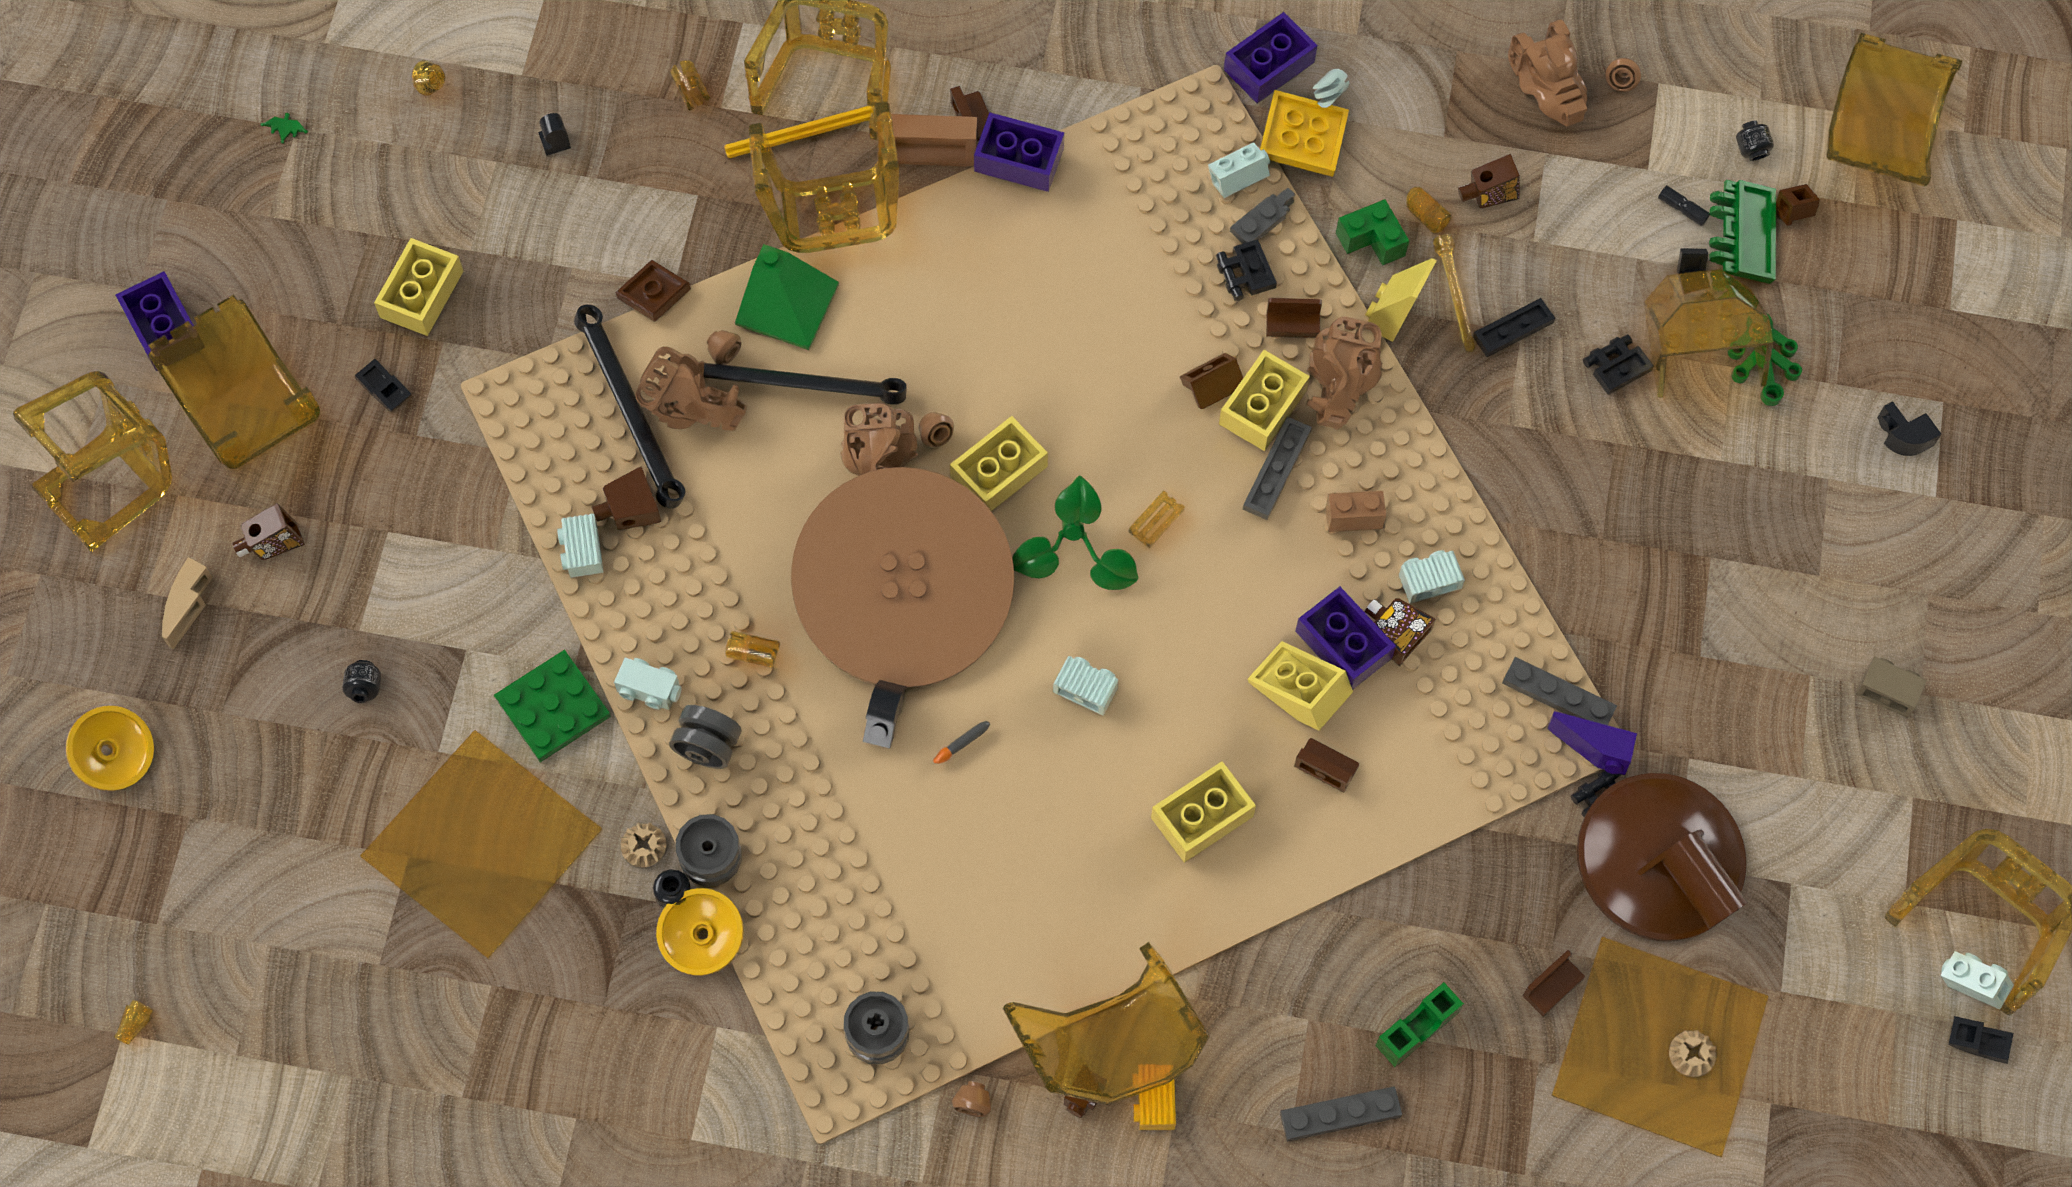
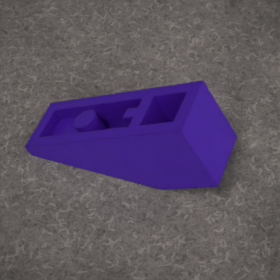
[1548,711,1637,775]

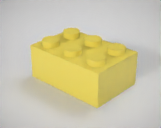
[374,238,464,336]
[1219,350,1310,451]
[950,416,1048,511]
[1151,761,1256,863]

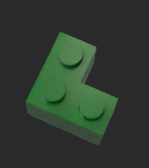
[1335,199,1409,266]

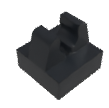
[1677,248,1708,277]

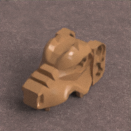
[1508,19,1588,127]
[1306,316,1383,429]
[635,346,747,431]
[840,403,918,476]

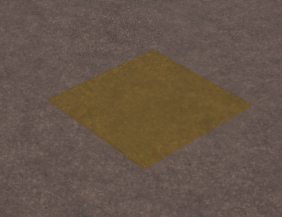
[360,730,602,959]
[1552,937,1769,1157]

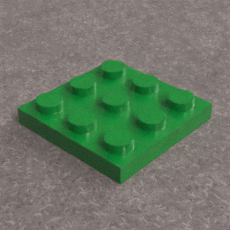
[494,649,611,763]

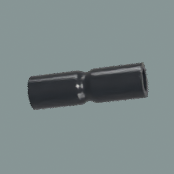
[1658,185,1710,226]

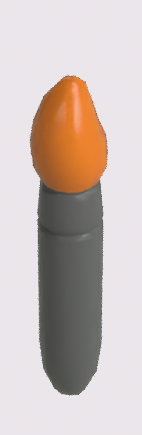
[933,721,990,764]

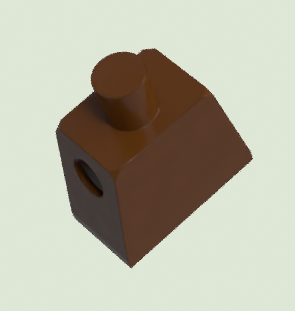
[592,466,661,530]

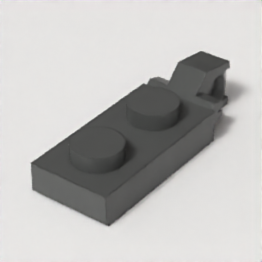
[1230,188,1295,244]

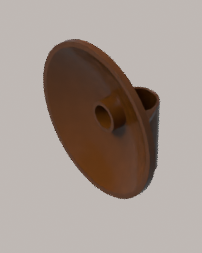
[1577,773,1748,941]

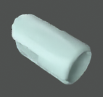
[1313,69,1349,108]

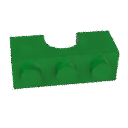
[1375,982,1464,1067]

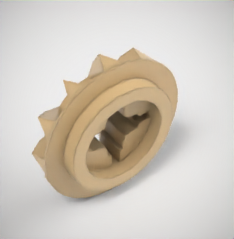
[621,823,667,867]
[1669,1030,1717,1077]

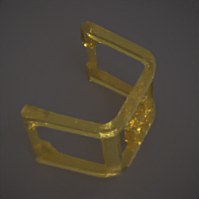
[744,0,891,140]
[748,102,899,253]
[13,371,172,551]
[1885,829,2072,1016]

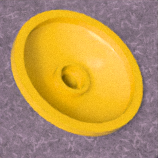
[66,706,154,791]
[656,888,744,976]

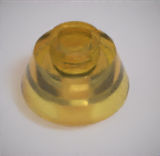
[412,60,446,96]

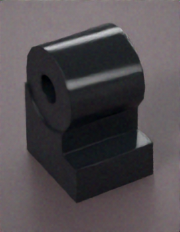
[538,113,571,156]

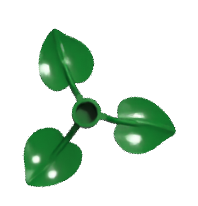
[1012,475,1139,590]

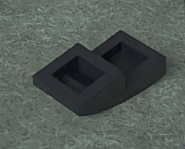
[355,359,411,412]
[1949,1016,2014,1064]

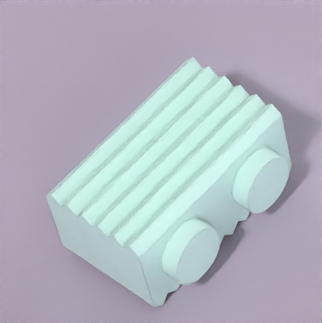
[557,513,603,578]
[1399,550,1465,604]
[1053,656,1119,715]

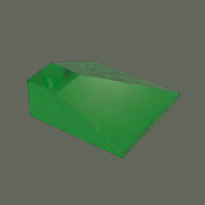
[735,244,839,350]

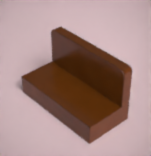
[950,86,989,141]
[1266,298,1322,338]
[1180,353,1243,409]
[1294,738,1359,793]
[1523,950,1585,1017]

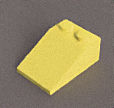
[1365,258,1437,342]
[1247,641,1353,731]

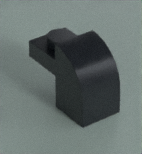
[1877,401,1942,456]
[863,680,907,748]

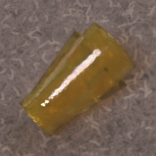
[114,999,154,1045]

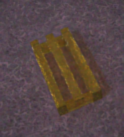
[1129,490,1185,548]

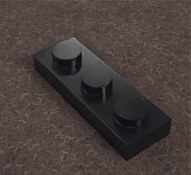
[1473,298,1555,357]

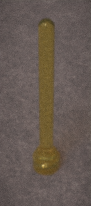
[1432,234,1475,352]

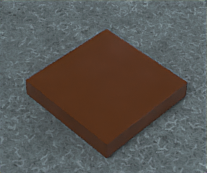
[615,260,691,322]

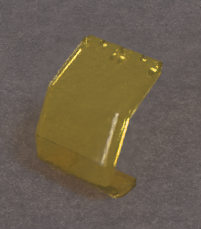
[1826,32,1963,186]
[148,295,320,472]
[1003,942,1210,1105]

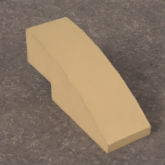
[162,557,213,649]

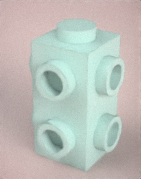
[1208,142,1270,198]
[614,658,682,710]
[1941,951,2014,1009]

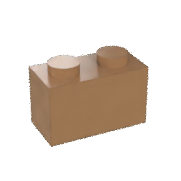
[1325,491,1386,532]

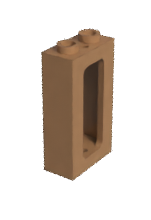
[877,114,978,167]

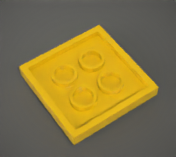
[1260,90,1349,177]

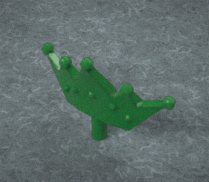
[260,113,308,144]

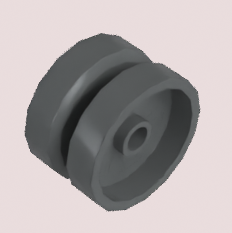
[669,705,742,769]
[676,814,742,887]
[843,991,909,1064]

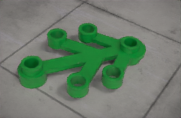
[1728,311,1802,406]

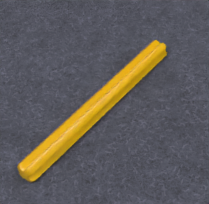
[724,106,875,158]

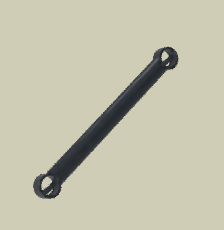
[574,304,686,508]
[667,357,907,405]

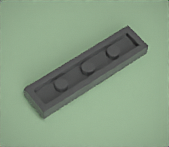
[1242,417,1312,520]
[1502,657,1617,725]
[1280,1086,1402,1142]

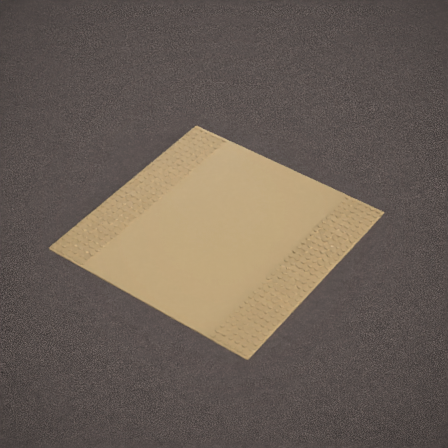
[461,65,1620,1144]

